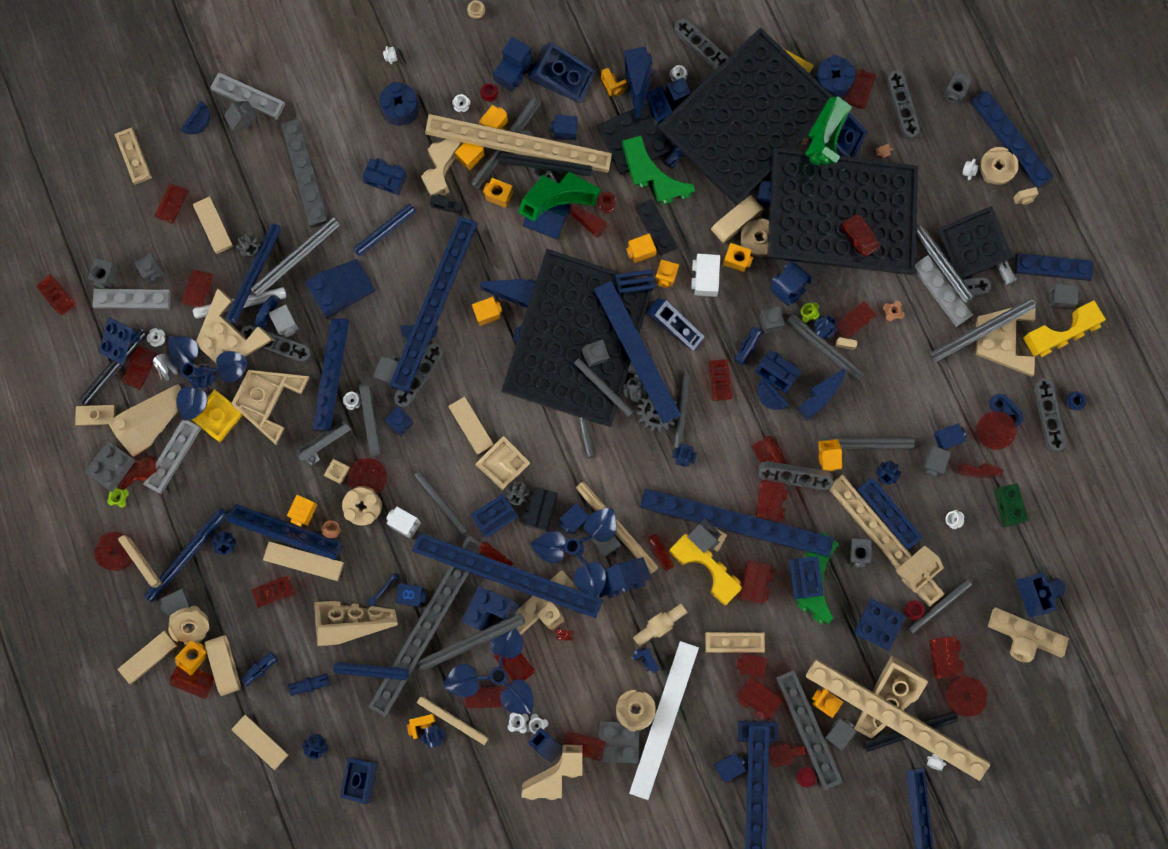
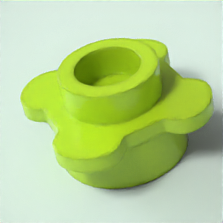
[801,303,820,323]
[107,487,129,508]

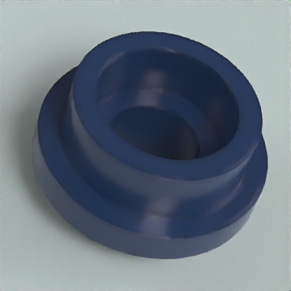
[1066,391,1086,411]

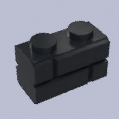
[523,487,558,532]

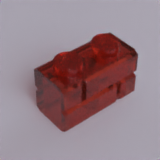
[755,480,788,523]
[739,560,774,605]
[929,636,964,679]
[736,676,783,720]

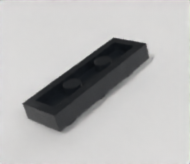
[635,198,678,256]

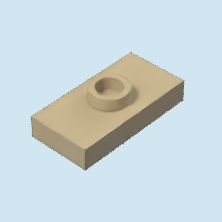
[75,405,116,426]

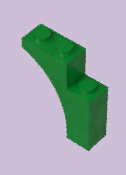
[805,96,852,165]
[622,136,695,205]
[518,172,601,222]
[795,532,839,625]

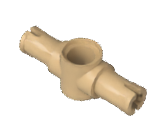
[633,604,688,647]

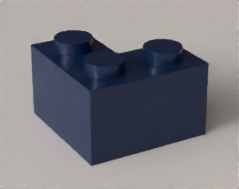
[493,37,533,92]
[599,557,652,599]
[462,586,520,631]

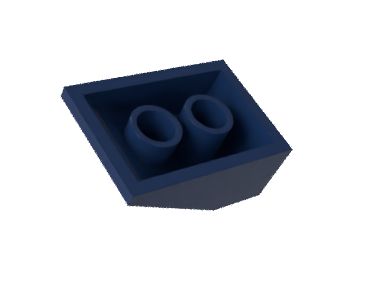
[528,42,597,103]
[624,47,653,118]
[305,259,376,319]

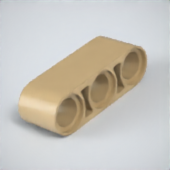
[711,195,764,244]
[205,635,241,696]

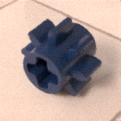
[814,315,838,339]
[194,364,216,388]
[672,444,697,467]
[876,460,902,485]
[211,531,236,555]
[420,725,446,748]
[303,734,328,759]

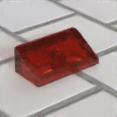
[751,436,787,475]
[493,653,535,681]
[170,666,215,699]

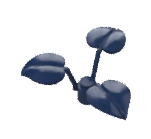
[168,336,248,421]
[531,508,617,597]
[443,628,534,714]

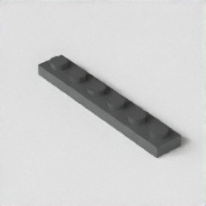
[281,119,328,227]
[776,670,843,790]

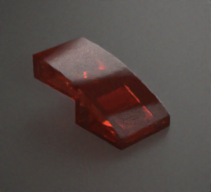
[842,214,880,257]
[182,270,213,308]
[835,301,877,339]
[122,346,156,390]
[118,456,157,490]
[957,463,1003,478]

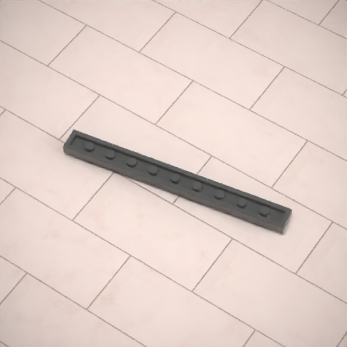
[368,535,486,717]

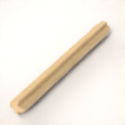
[576,482,658,574]

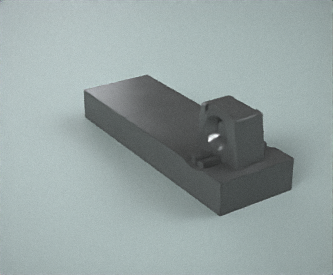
[296,419,351,466]

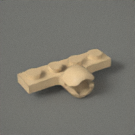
[988,607,1069,663]

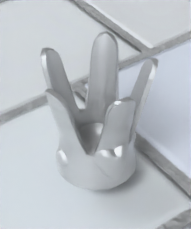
[152,353,178,381]

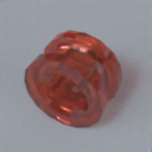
[556,630,573,641]

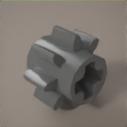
[236,233,261,258]
[623,378,647,402]
[505,481,530,506]

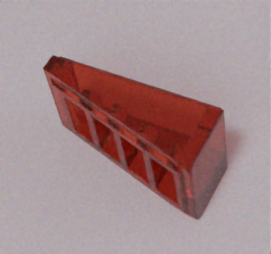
[570,205,607,238]
[36,274,76,315]
[709,359,732,401]
[252,575,295,608]

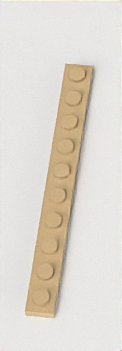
[425,114,612,173]
[806,658,991,781]

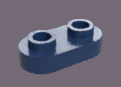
[989,394,1024,428]

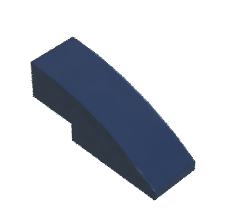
[798,369,846,421]

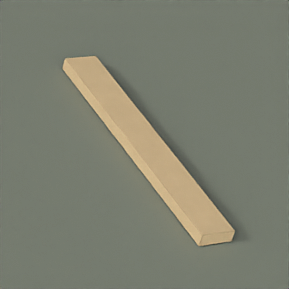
[829,474,944,607]

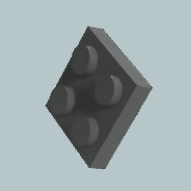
[85,441,136,492]
[598,721,639,763]

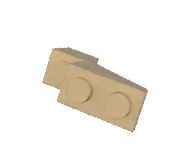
[421,139,464,197]
[522,745,583,800]

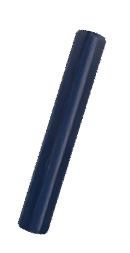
[353,204,416,256]
[333,662,409,680]

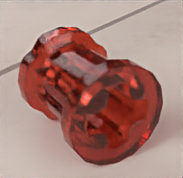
[599,192,615,214]

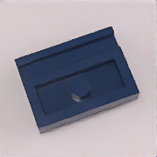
[471,493,518,539]
[789,556,823,599]

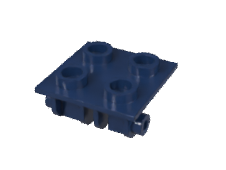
[99,317,140,365]
[854,598,906,651]

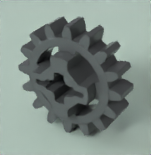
[637,394,679,433]

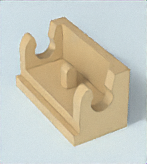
[896,546,944,593]

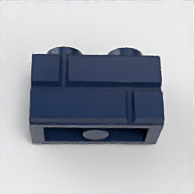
[362,158,407,196]
[755,350,801,393]

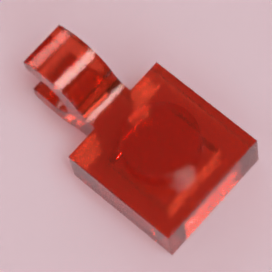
[769,743,806,768]

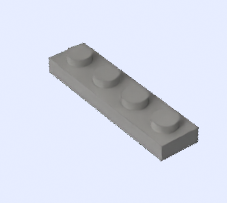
[210,73,285,120]
[915,255,973,327]
[92,289,171,310]
[143,420,202,495]

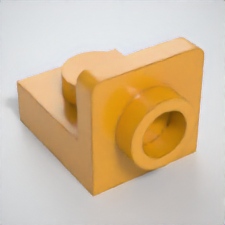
[601,68,628,97]
[655,259,679,288]
[812,688,843,718]
[407,714,436,739]

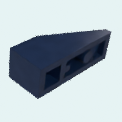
[480,279,536,308]
[646,299,705,351]

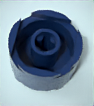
[815,55,855,98]
[379,82,419,126]
[770,261,813,307]

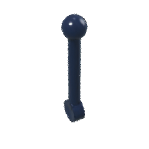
[368,574,398,606]

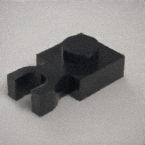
[430,194,463,215]

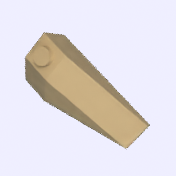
[107,384,182,457]
[315,601,397,646]
[854,656,928,738]

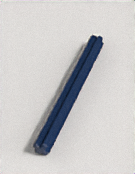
[226,223,281,323]
[144,508,228,602]

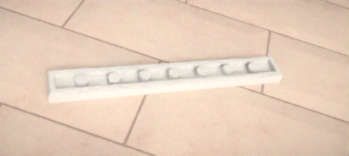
[629,641,699,800]

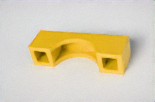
[1023,300,1106,357]
[669,533,742,606]

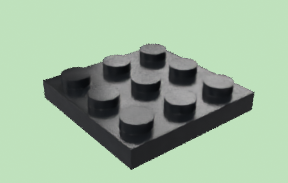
[597,103,671,175]
[938,206,1014,280]

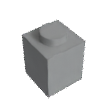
[269,305,299,337]

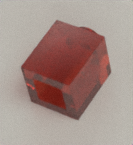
[736,654,767,678]

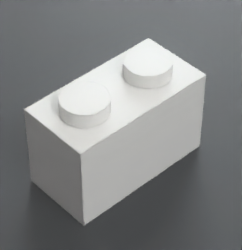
[691,254,720,297]
[386,506,421,539]

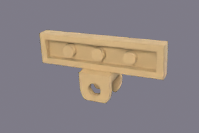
[515,570,575,635]

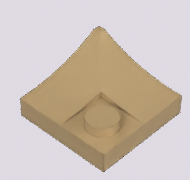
[475,436,530,491]

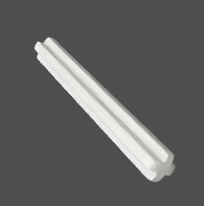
[193,288,286,319]

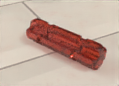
[648,534,674,571]
[479,542,513,566]

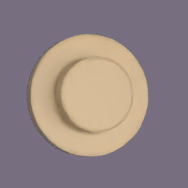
[467,0,485,19]

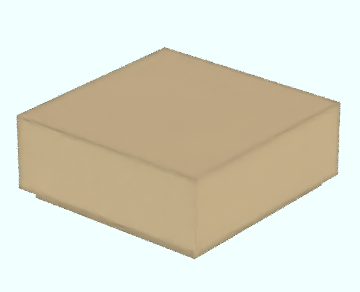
[835,337,858,350]
[324,459,351,485]

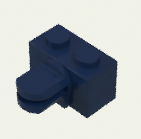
[1016,572,1066,617]

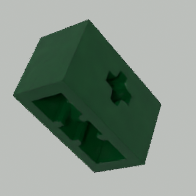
[993,483,1028,528]

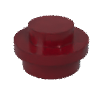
[480,83,499,102]
[904,600,924,620]
[796,767,817,788]

